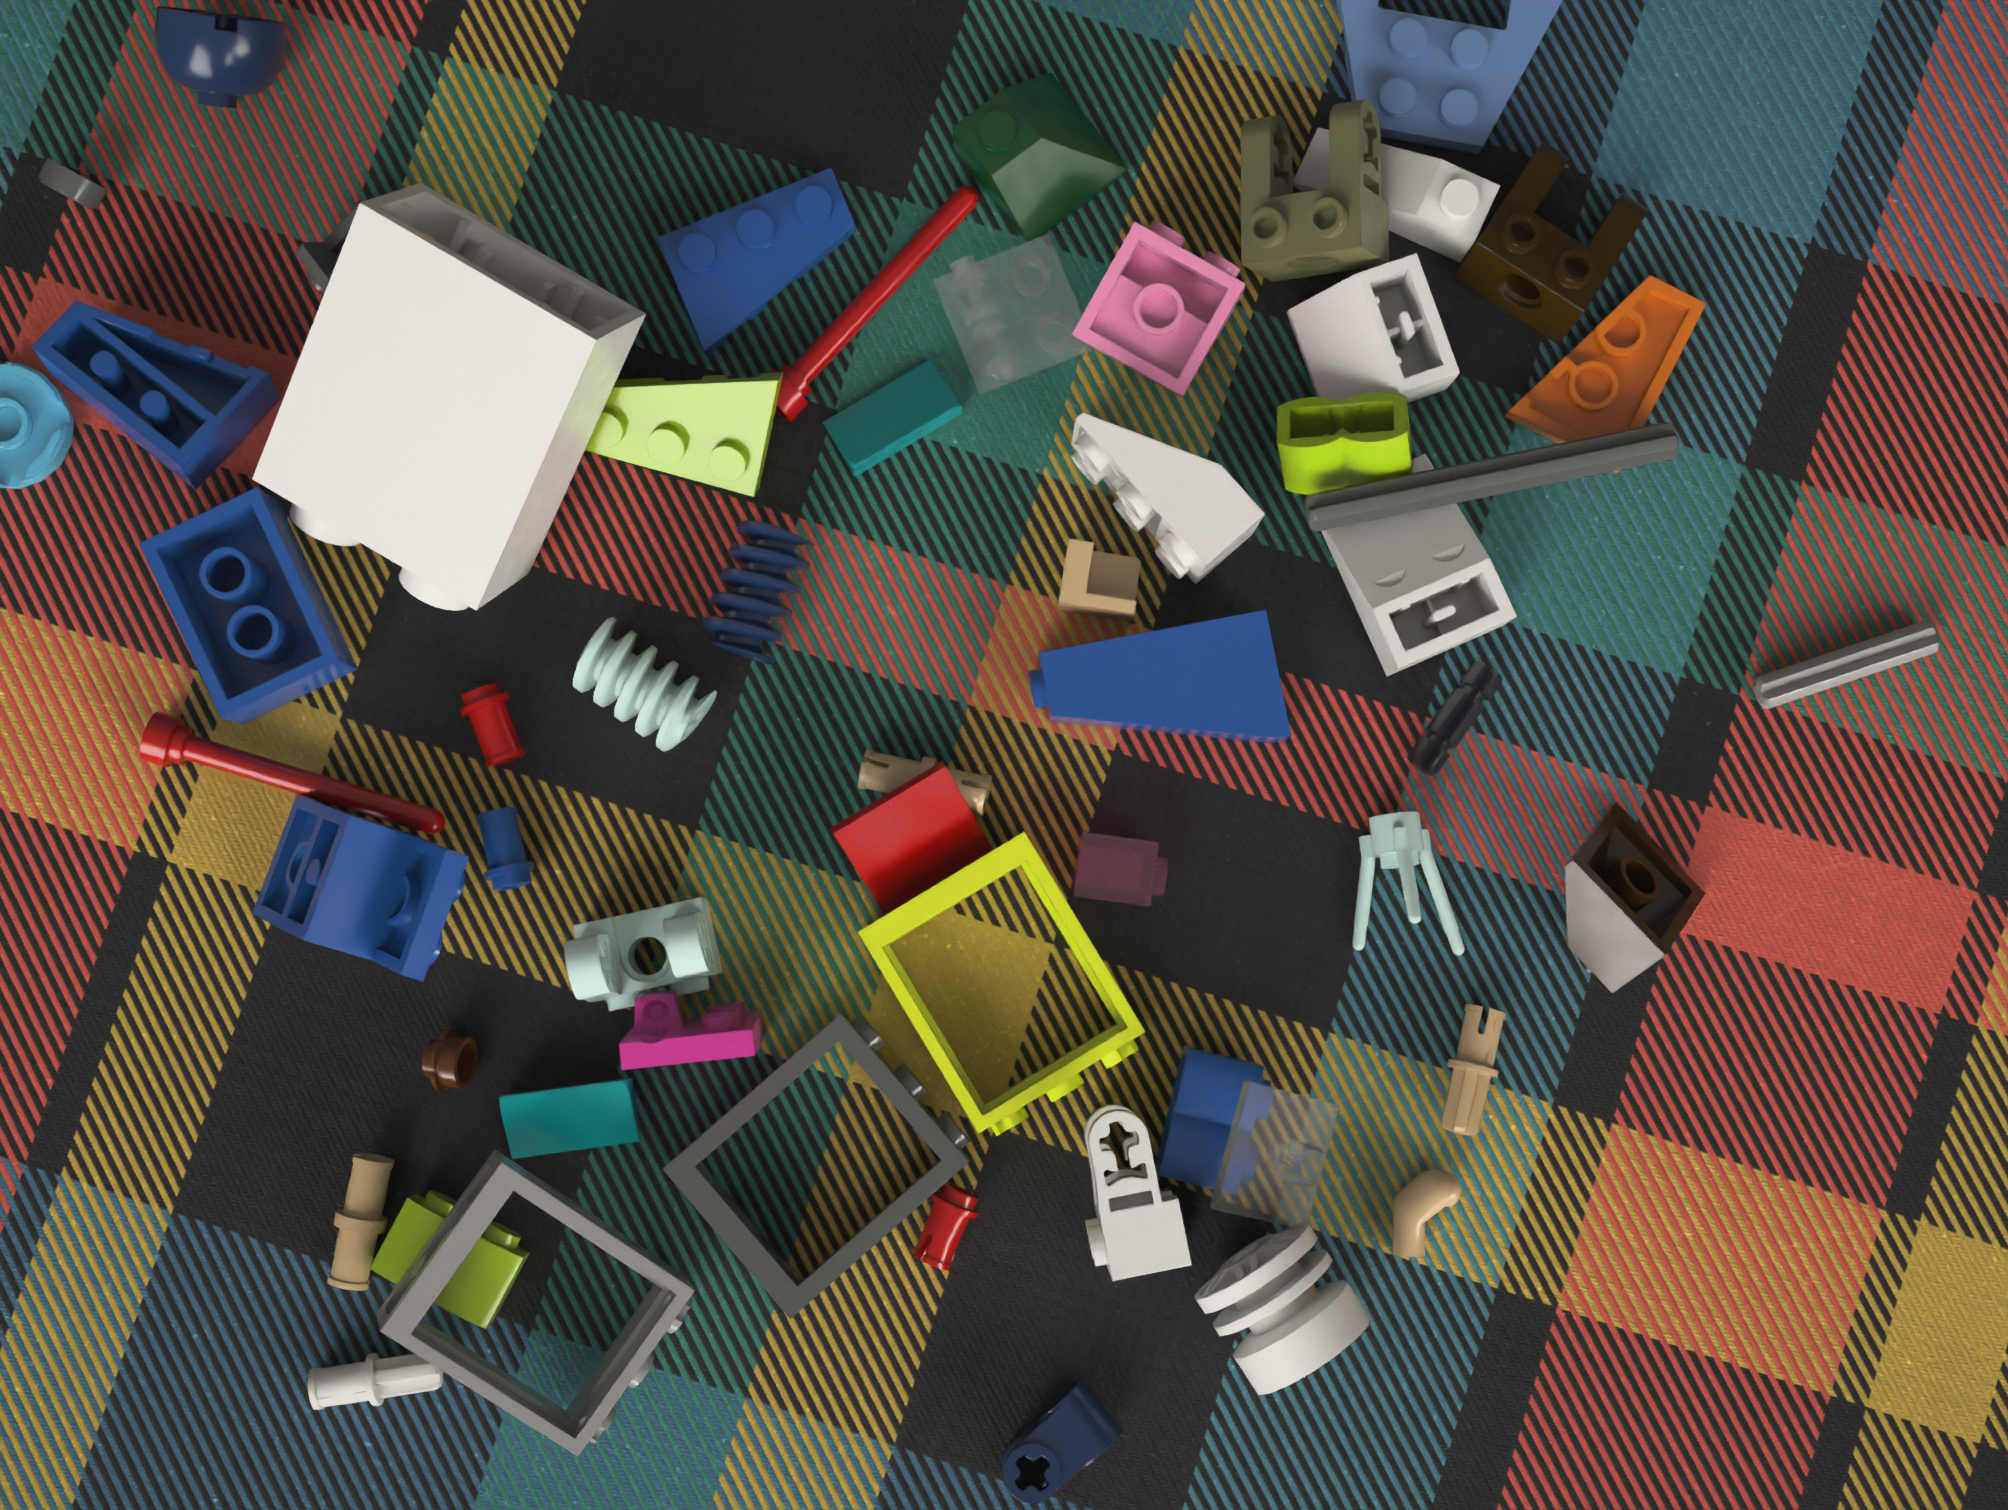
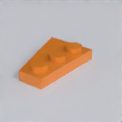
[1504,275,1706,473]

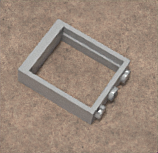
[376,1149,695,1457]

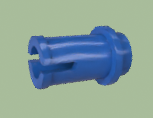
[476,807,535,891]

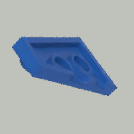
[657,168,856,357]

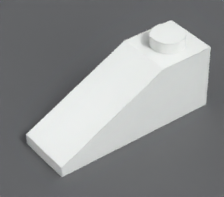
[1293,127,1500,263]

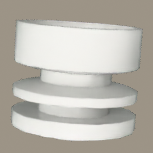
[1194,1222,1371,1395]

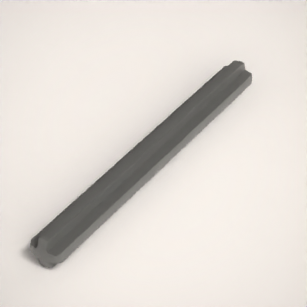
[1304,422,1679,532]

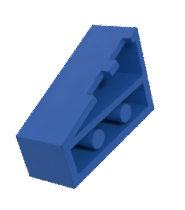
[32,301,281,490]

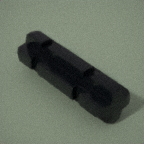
[1407,661,1503,776]

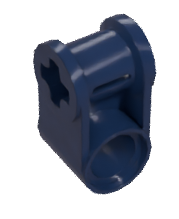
[1001,1379,1123,1504]

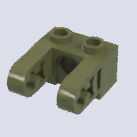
[1240,99,1389,282]

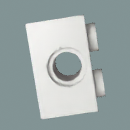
[1084,1104,1192,1281]

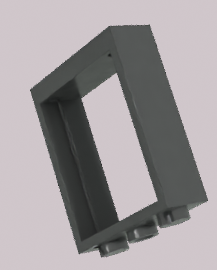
[663,1012,970,1319]

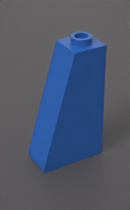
[1028,610,1291,743]

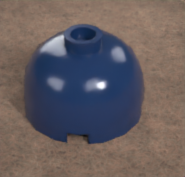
[155,6,287,108]

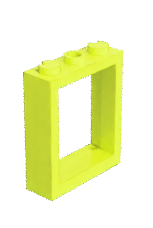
[858,832,1145,1136]

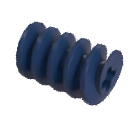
[701,521,814,665]

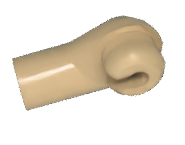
[1393,1169,1461,1257]

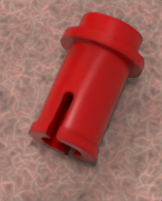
[460,683,526,768]
[911,1182,979,1270]

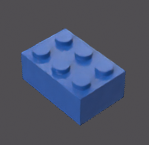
[139,487,358,725]

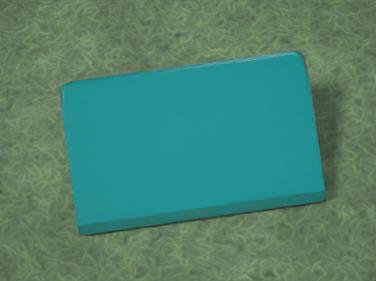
[823,359,962,477]
[499,1077,641,1159]

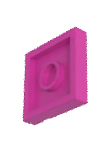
[619,991,765,1070]

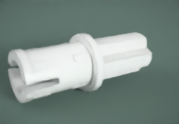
[308,1353,443,1410]

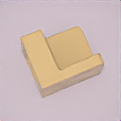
[1057,539,1141,622]

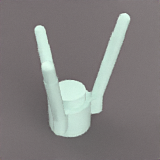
[1352,812,1465,955]

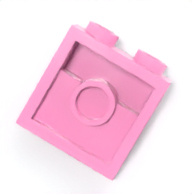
[1072,221,1246,398]

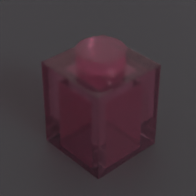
[1071,832,1168,908]

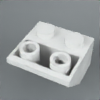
[1287,253,1460,403]

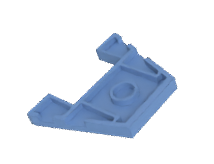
[1336,0,1563,154]

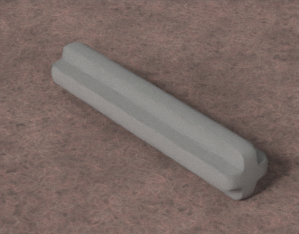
[1753,621,1939,709]

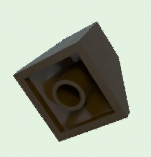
[1565,802,1706,993]

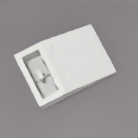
[1071,413,1265,584]
[1321,454,1517,676]

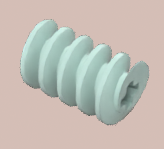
[573,617,717,752]

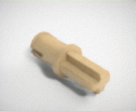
[1441,1004,1507,1136]

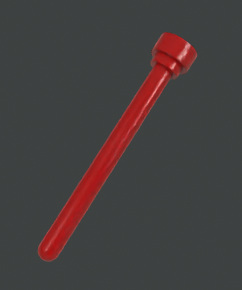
[768,185,979,423]
[140,711,445,834]

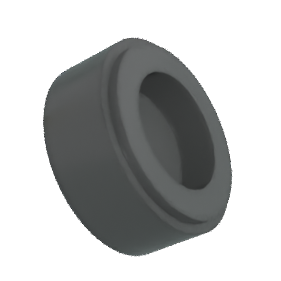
[38,158,107,210]

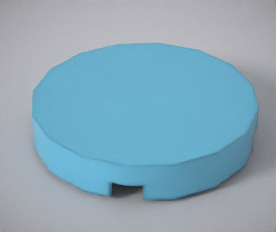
[0,362,74,489]

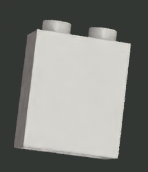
[252,183,646,611]

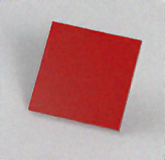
[830,761,993,915]

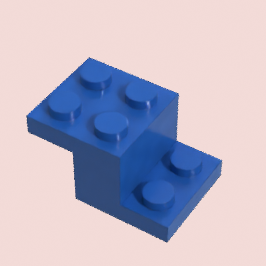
[252,794,469,981]

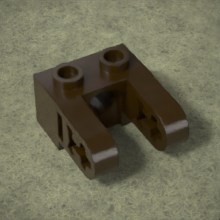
[1453,141,1649,344]

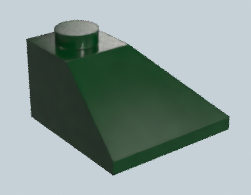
[953,73,1128,247]

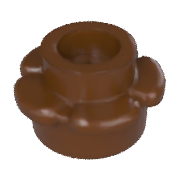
[422,1028,478,1092]

